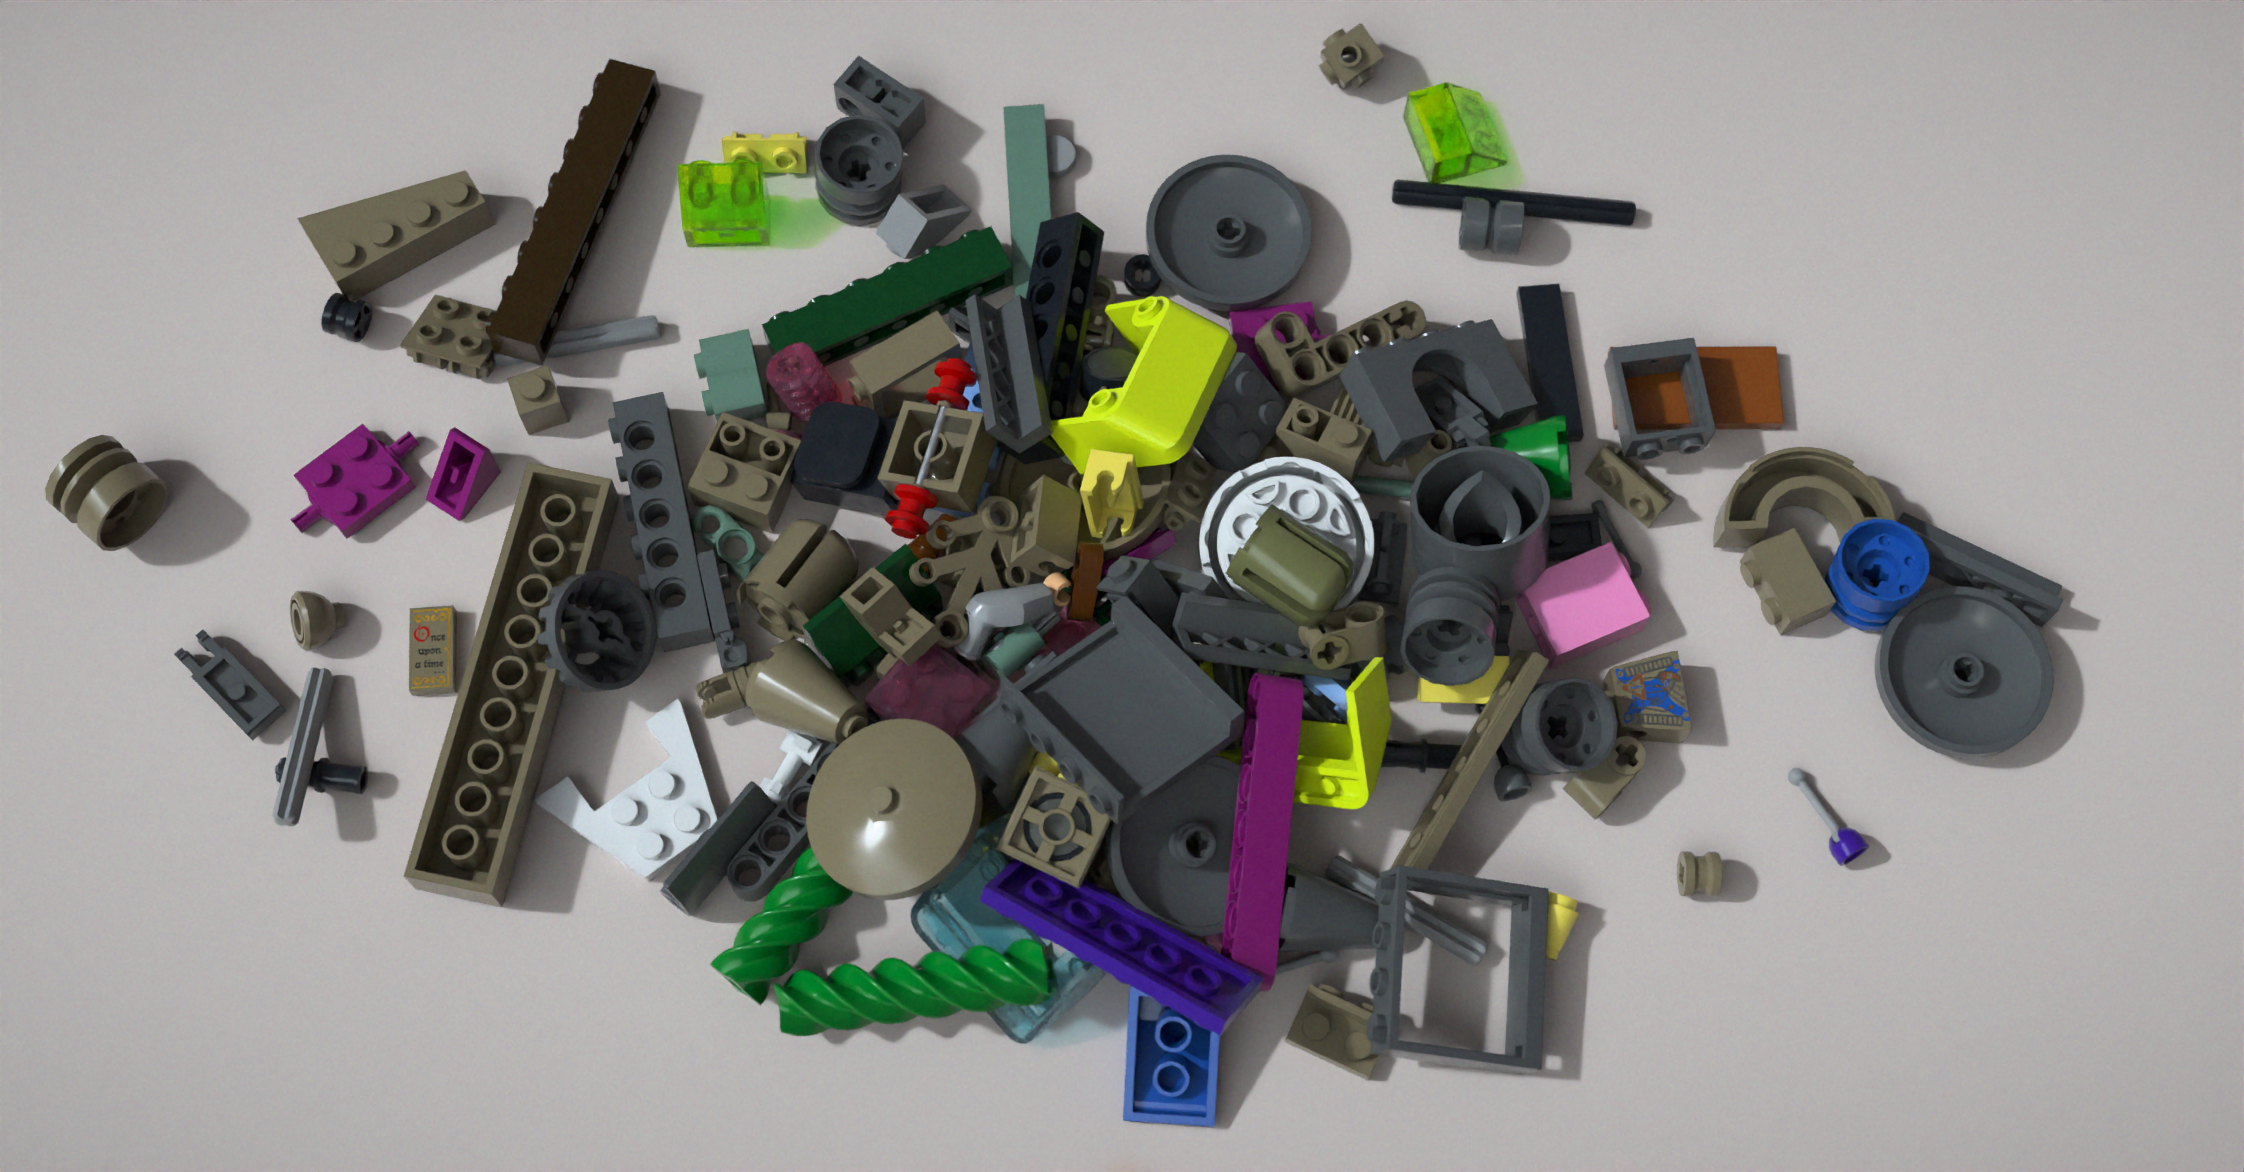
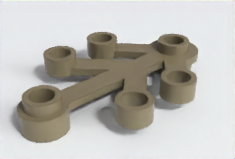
[909,496,1031,648]

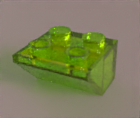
[1403,82,1507,183]
[678,159,771,247]

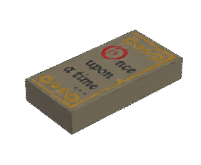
[409,605,457,696]

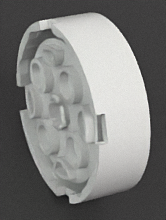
[1199,457,1374,610]

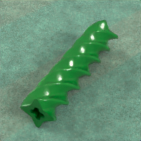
[710,847,853,1006]
[774,938,1059,1036]

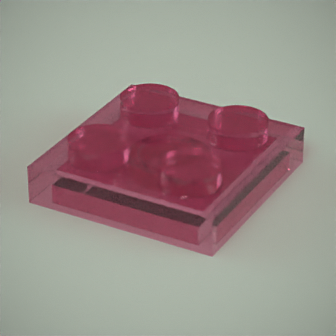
[865,643,991,737]

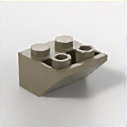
[688,412,801,533]

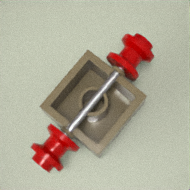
[878,358,997,539]

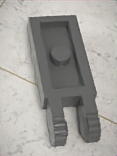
[174,629,286,741]

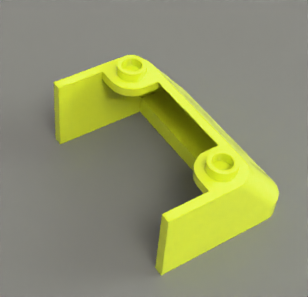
[1050,296,1237,474]
[1199,657,1391,809]

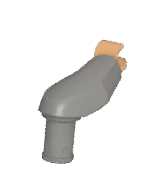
[954,572,1071,661]

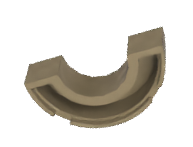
[1713,447,1896,548]

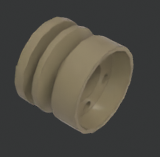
[45,435,169,551]

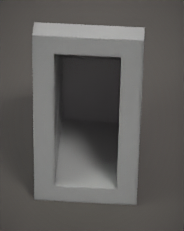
[876,185,972,259]

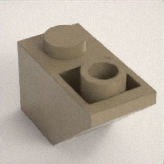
[1276,397,1372,485]

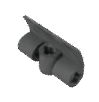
[660,781,776,917]

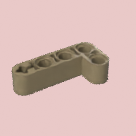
[1255,300,1426,398]

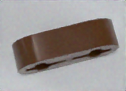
[1066,541,1104,622]

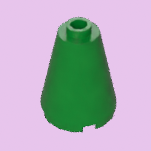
[1464,415,1573,501]

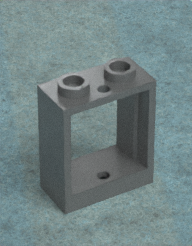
[1604,338,1716,460]

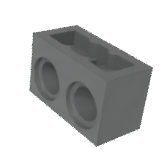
[833,55,926,150]

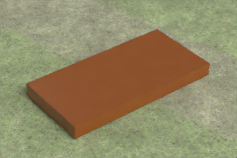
[1608,346,1784,430]

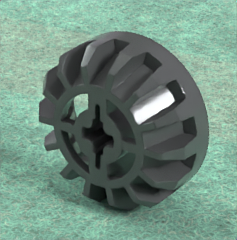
[537,570,656,692]

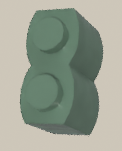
[694,329,768,422]

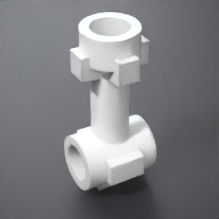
[759,730,824,807]

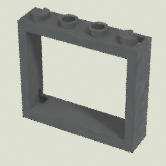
[1367,865,1549,1074]

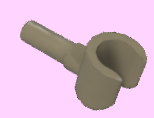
[766,382,792,436]

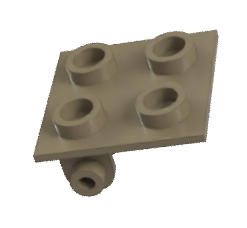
[400,295,494,379]

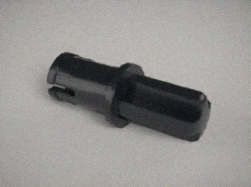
[1381,738,1462,773]
[275,757,368,794]

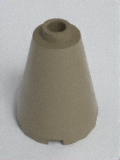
[745,640,868,745]

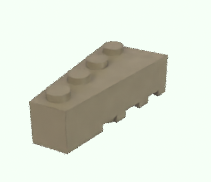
[297,170,495,302]

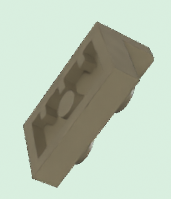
[1285,984,1379,1080]

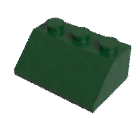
[803,544,943,688]

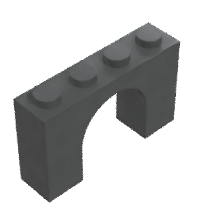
[1339,319,1538,462]

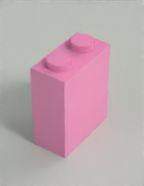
[1514,542,1651,669]

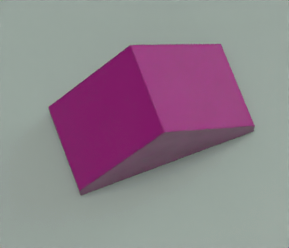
[426,427,501,521]

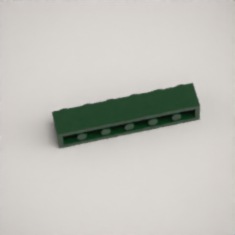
[762,226,1013,383]

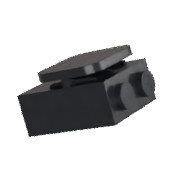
[790,402,900,515]

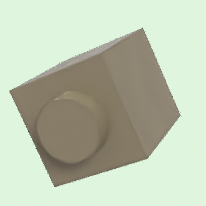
[507,365,569,435]

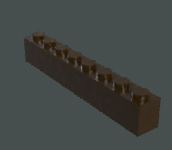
[486,58,661,366]

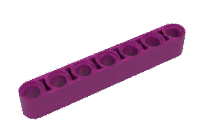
[1221,673,1304,992]

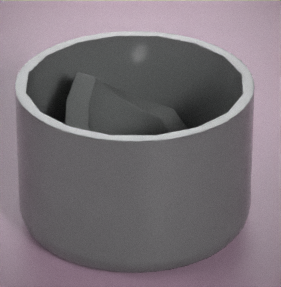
[1410,446,1550,602]

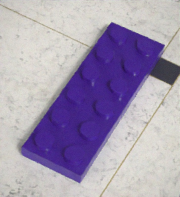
[980,851,1264,1036]

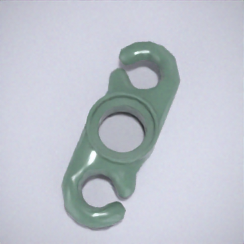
[691,505,765,583]

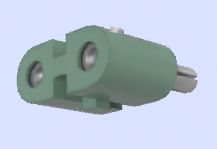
[975,610,1060,680]

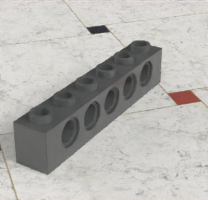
[608,392,715,653]

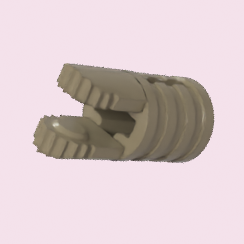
[695,658,769,719]

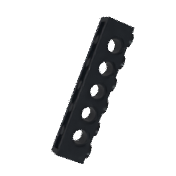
[998,212,1105,465]

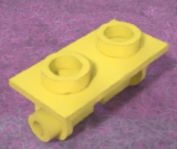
[722,132,808,173]

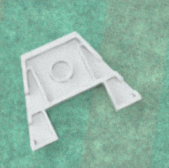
[534,699,718,882]

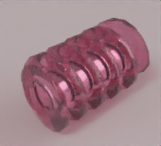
[766,342,842,422]

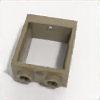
[848,311,961,419]

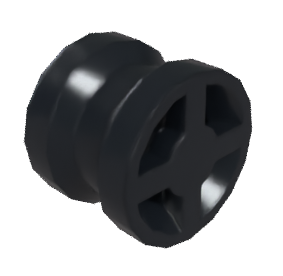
[321,293,372,342]

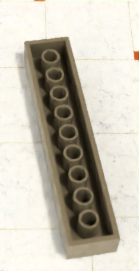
[403,462,619,907]

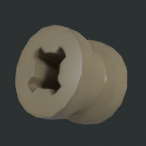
[1677,851,1722,897]

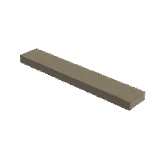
[1390,651,1549,869]

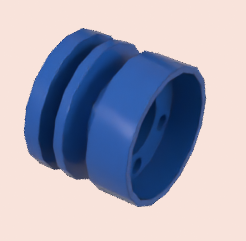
[1824,519,1930,631]

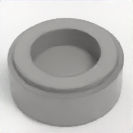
[1046,135,1076,178]

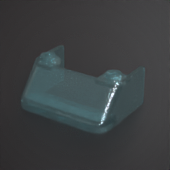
[910,813,1107,1044]

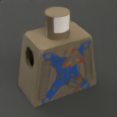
[1603,651,1692,743]

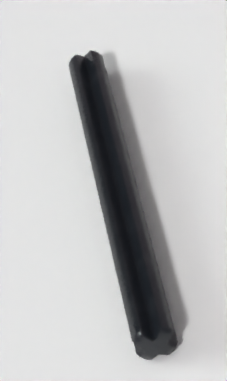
[1392,179,1636,226]

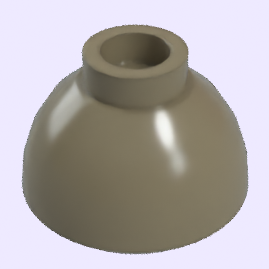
[290,591,345,651]

